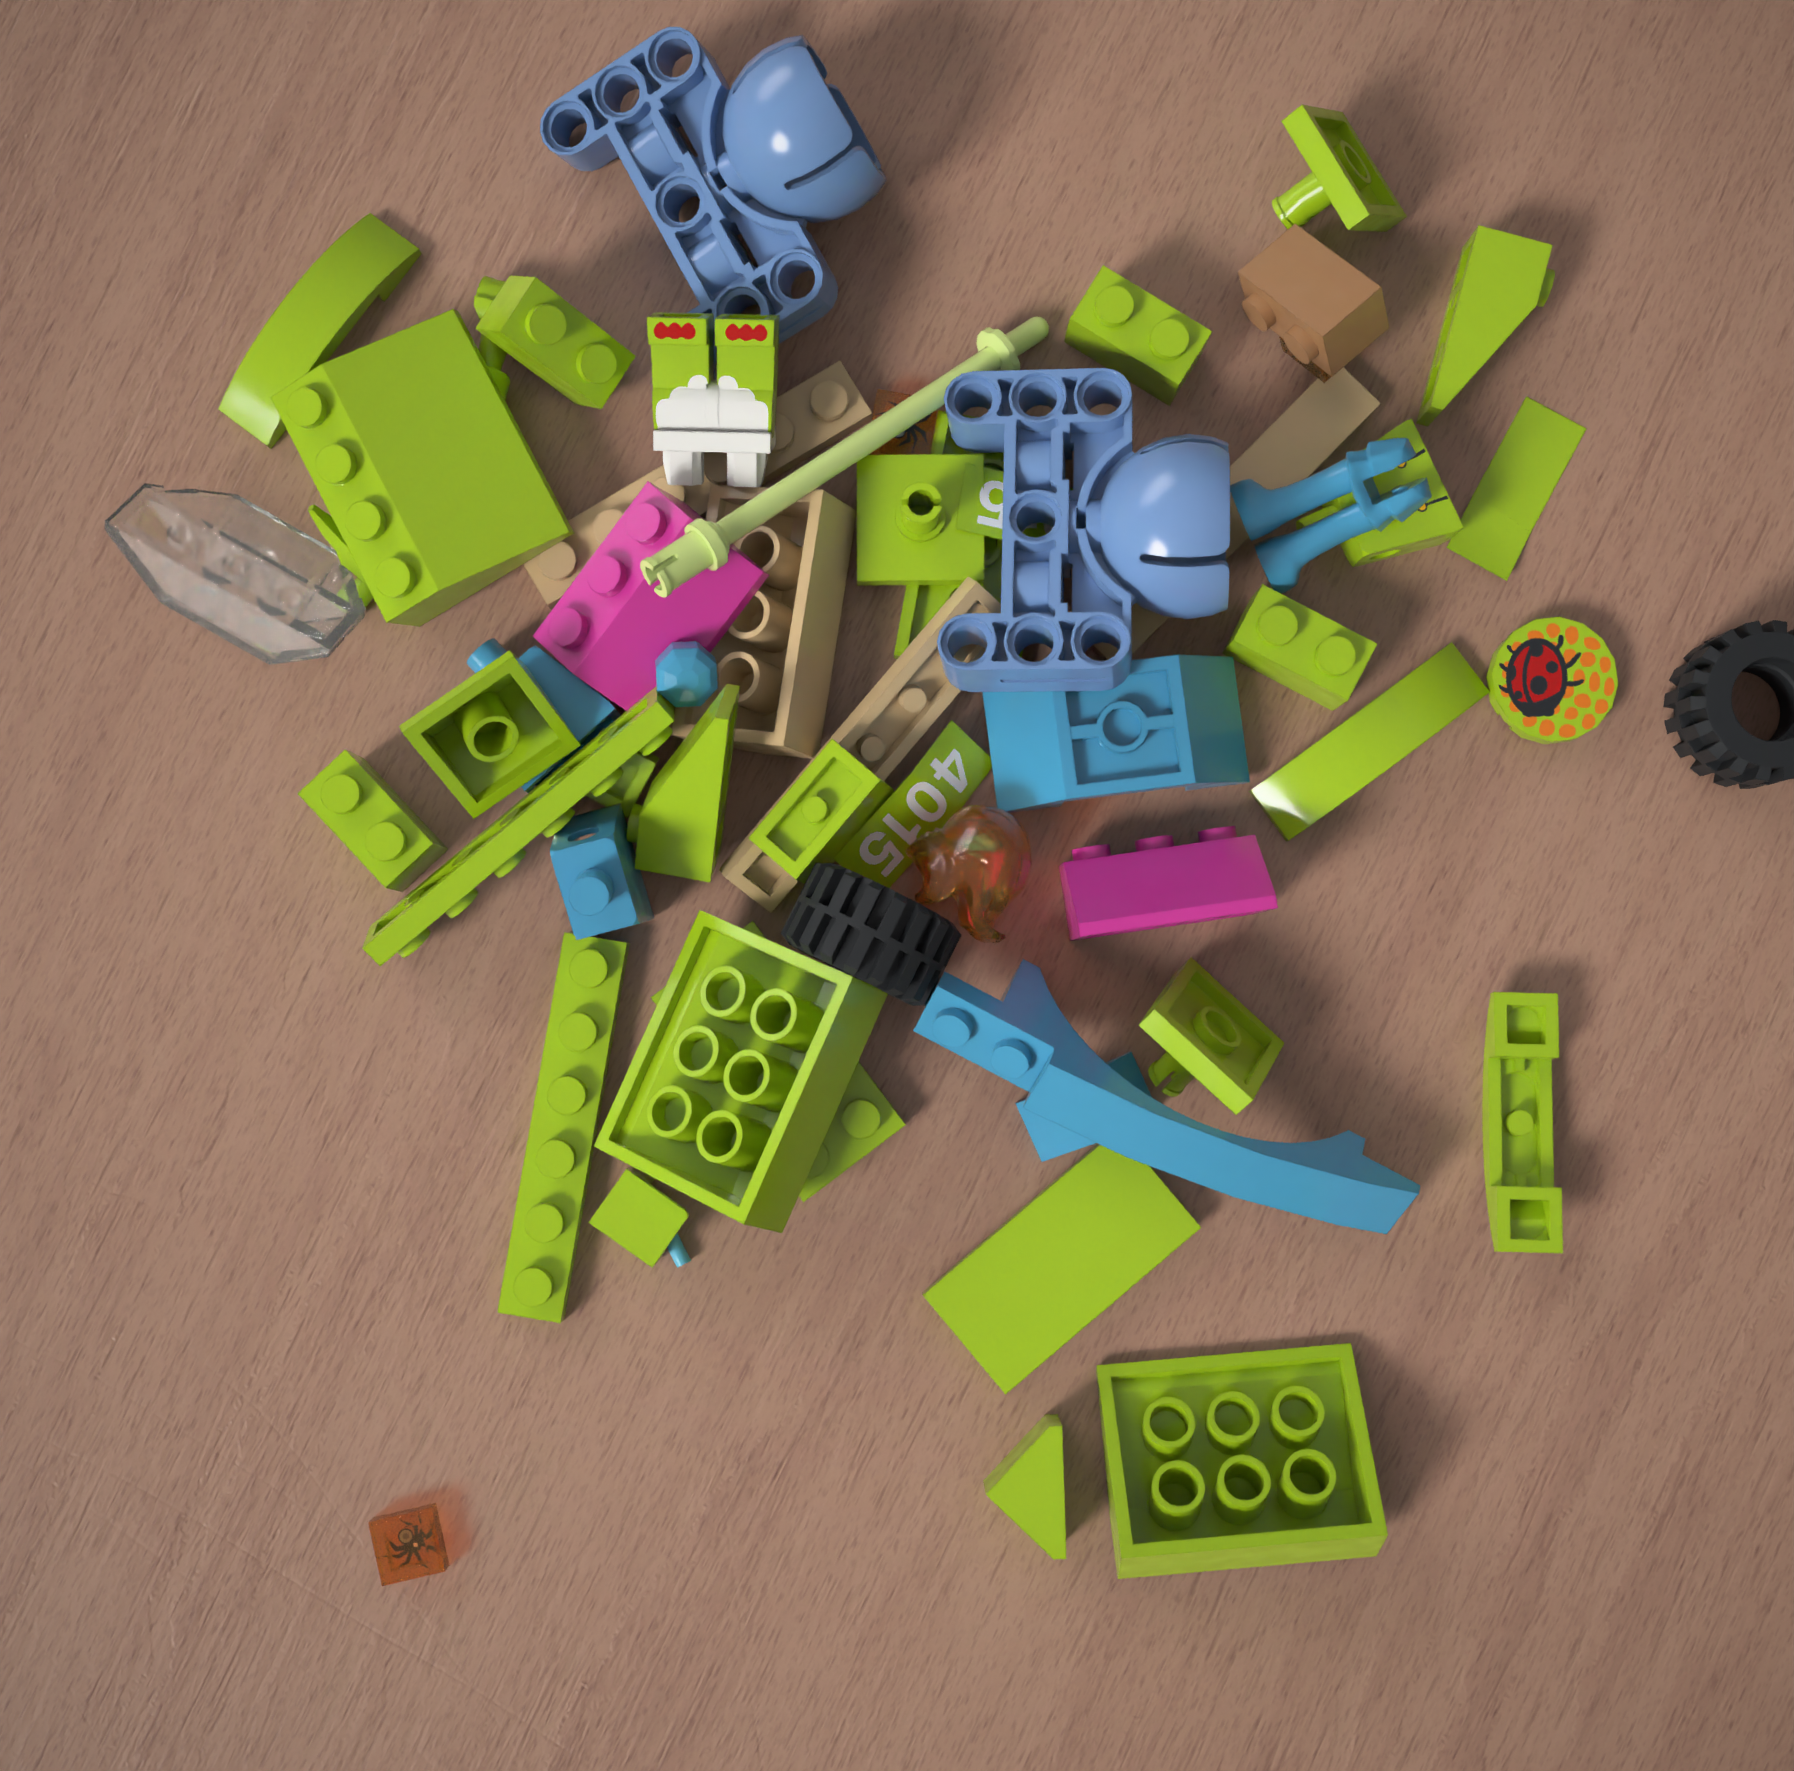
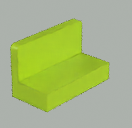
[748,739,894,884]

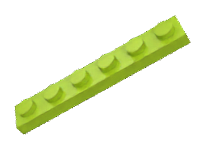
[362,686,674,966]
[497,932,630,1323]

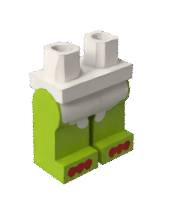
[647,312,780,487]

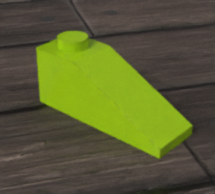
[1416,225,1555,426]
[627,684,740,882]

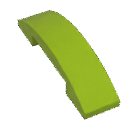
[218,213,422,449]
[1249,642,1489,842]
[1482,992,1563,1253]

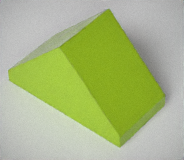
[983,1414,1067,1560]

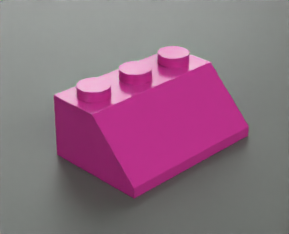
[533,481,769,711]
[1059,826,1278,941]

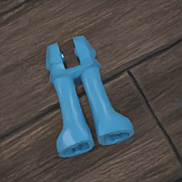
[1230,438,1432,594]

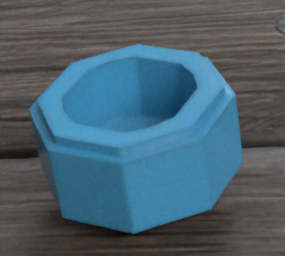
[655,641,718,707]

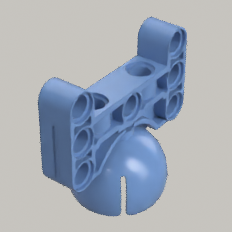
[540,27,887,380]
[937,368,1230,692]

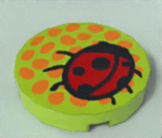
[1486,617,1618,744]

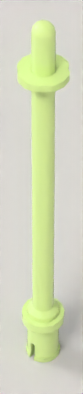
[640,316,1049,598]

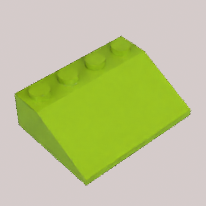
[270,309,574,627]
[594,910,888,1233]
[1096,1343,1388,1579]

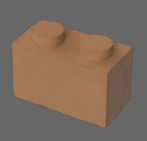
[1238,224,1389,377]

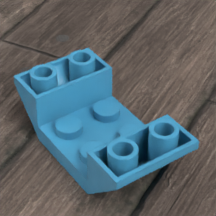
[982,654,1250,814]

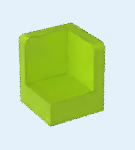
[588,1166,689,1268]

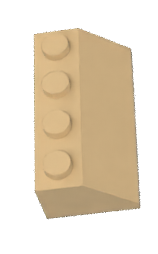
[671,485,857,759]

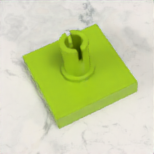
[1272,105,1407,232]
[857,454,985,586]
[1139,957,1284,1115]

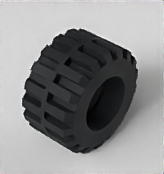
[1663,620,1794,789]
[781,863,961,1006]

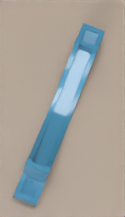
[913,959,1420,1234]

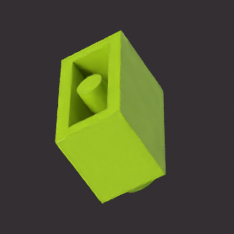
[1064,265,1212,406]
[475,275,636,409]
[1222,584,1377,711]
[297,749,448,892]

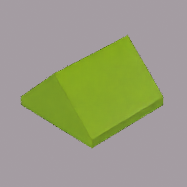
[399,650,581,819]

